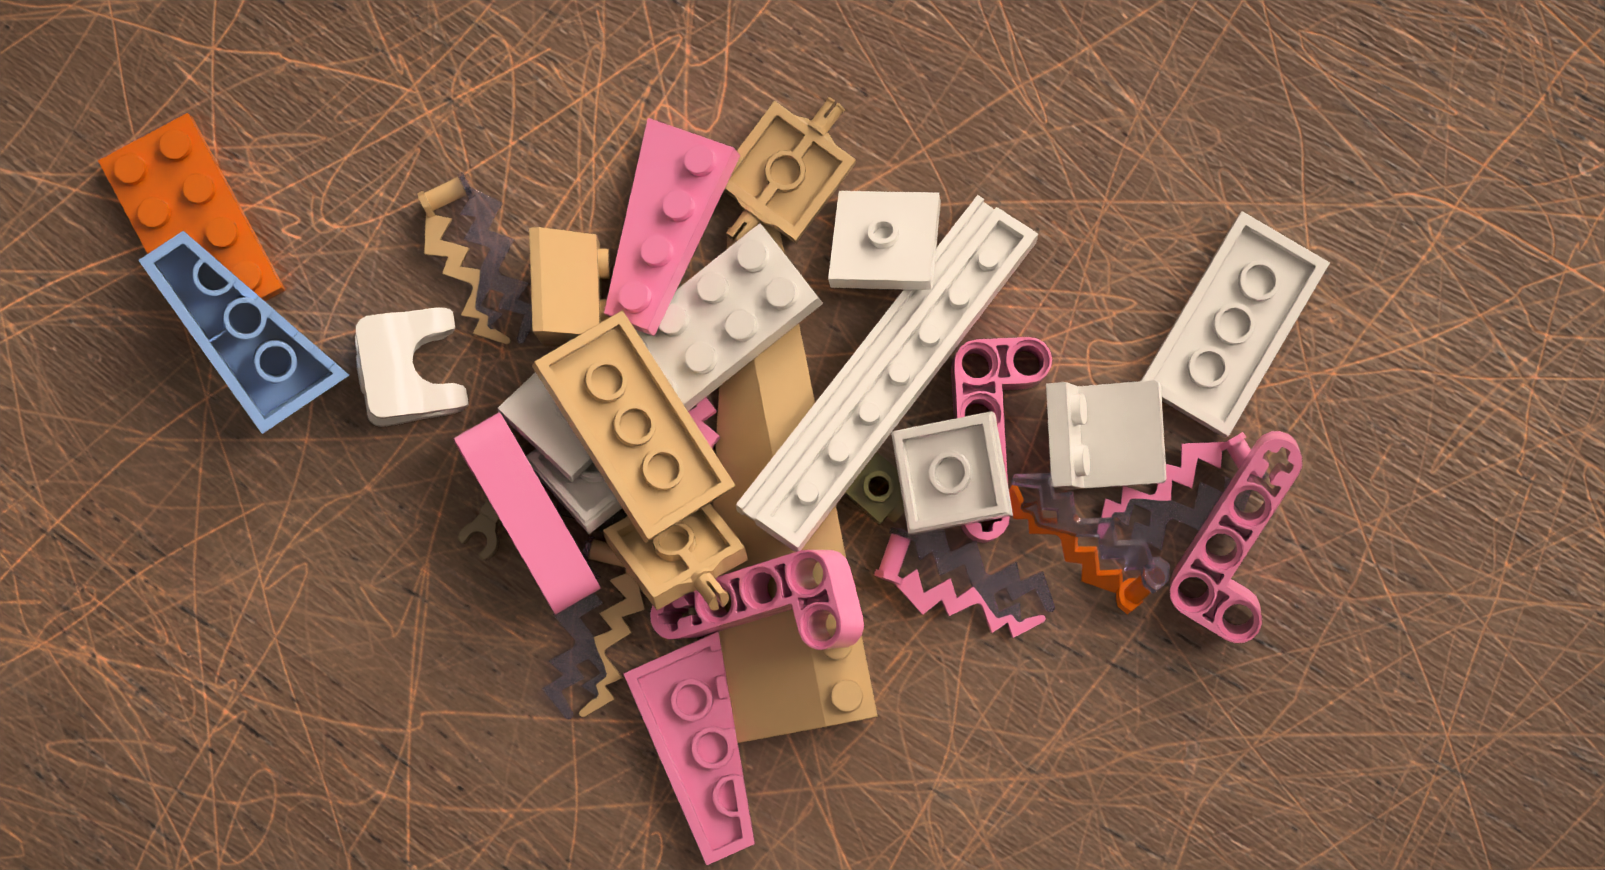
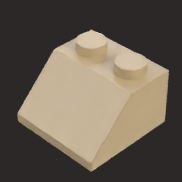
[529,227,611,346]

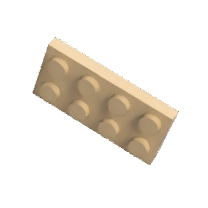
[532,310,736,543]

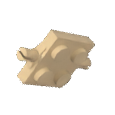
[724,97,856,244]
[603,503,748,610]

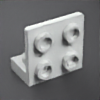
[1046,380,1167,490]

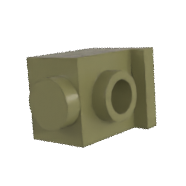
[844,452,905,526]

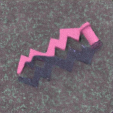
[1097,432,1269,564]
[874,527,1055,638]

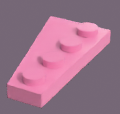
[604,118,740,336]
[623,632,755,865]

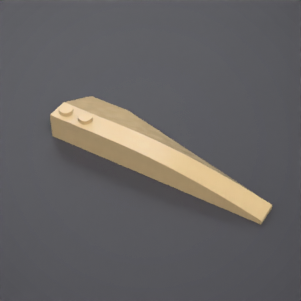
[705,224,878,743]

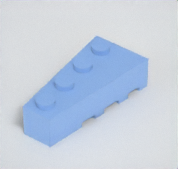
[139,231,349,434]

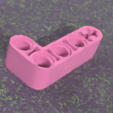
[951,337,1052,543]
[453,412,601,615]
[1170,431,1302,643]
[650,550,864,650]

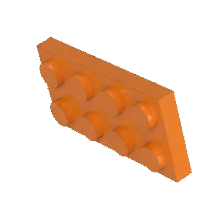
[98,113,286,337]

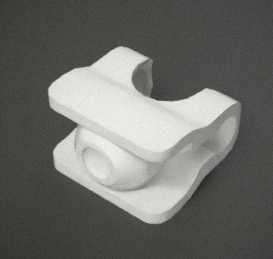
[355,307,469,427]

